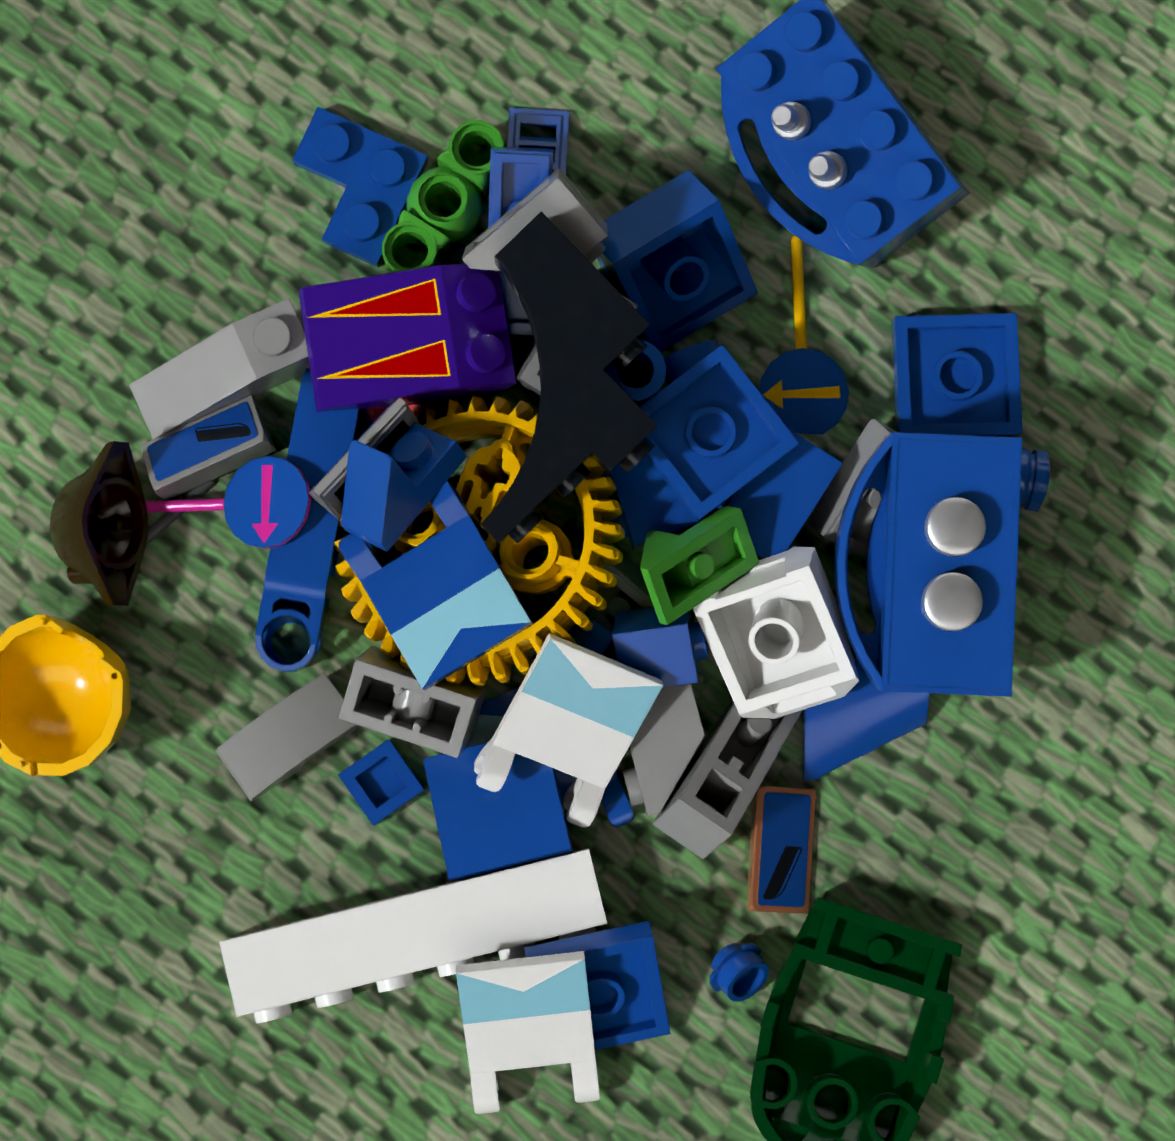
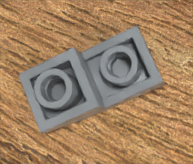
[216,673,358,802]

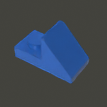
[341,423,467,552]

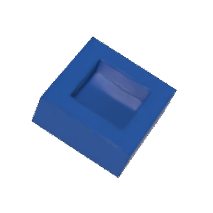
[338,739,425,826]

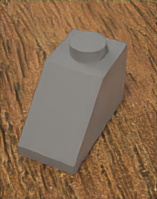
[462,168,608,271]

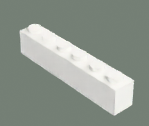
[219,848,607,1024]

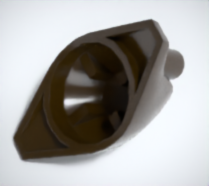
[50,441,148,606]

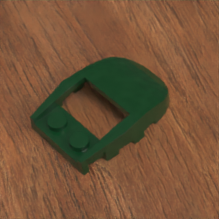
[750,897,962,1141]

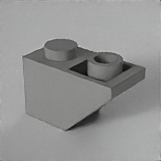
[622,683,705,816]

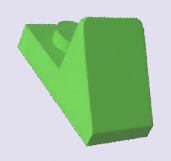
[640,506,759,625]

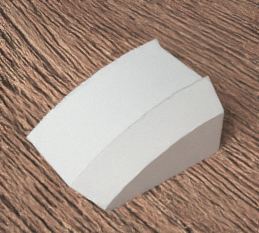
[693,546,859,719]

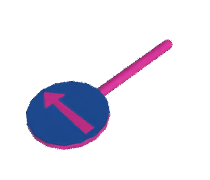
[145,456,311,549]

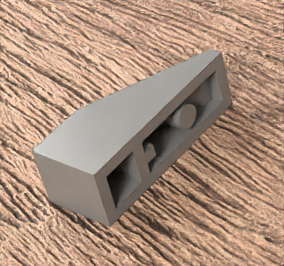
[129,298,310,439]
[652,700,802,859]

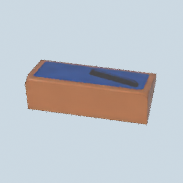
[746,785,816,914]

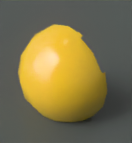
[0,615,131,776]

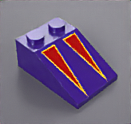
[298,264,516,412]

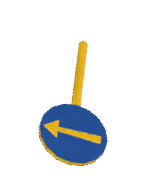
[759,235,849,435]

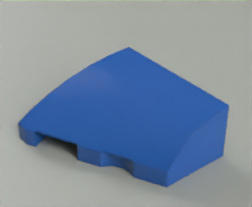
[803,660,930,780]

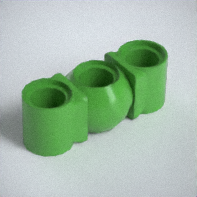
[382,120,504,273]

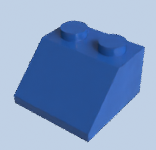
[597,170,758,352]

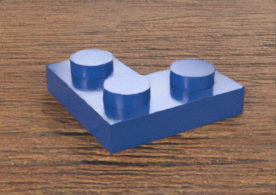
[292,107,429,267]

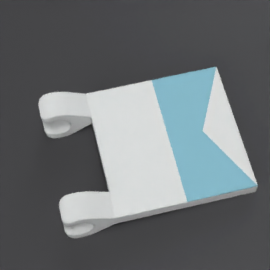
[474,633,664,828]
[456,951,600,1114]

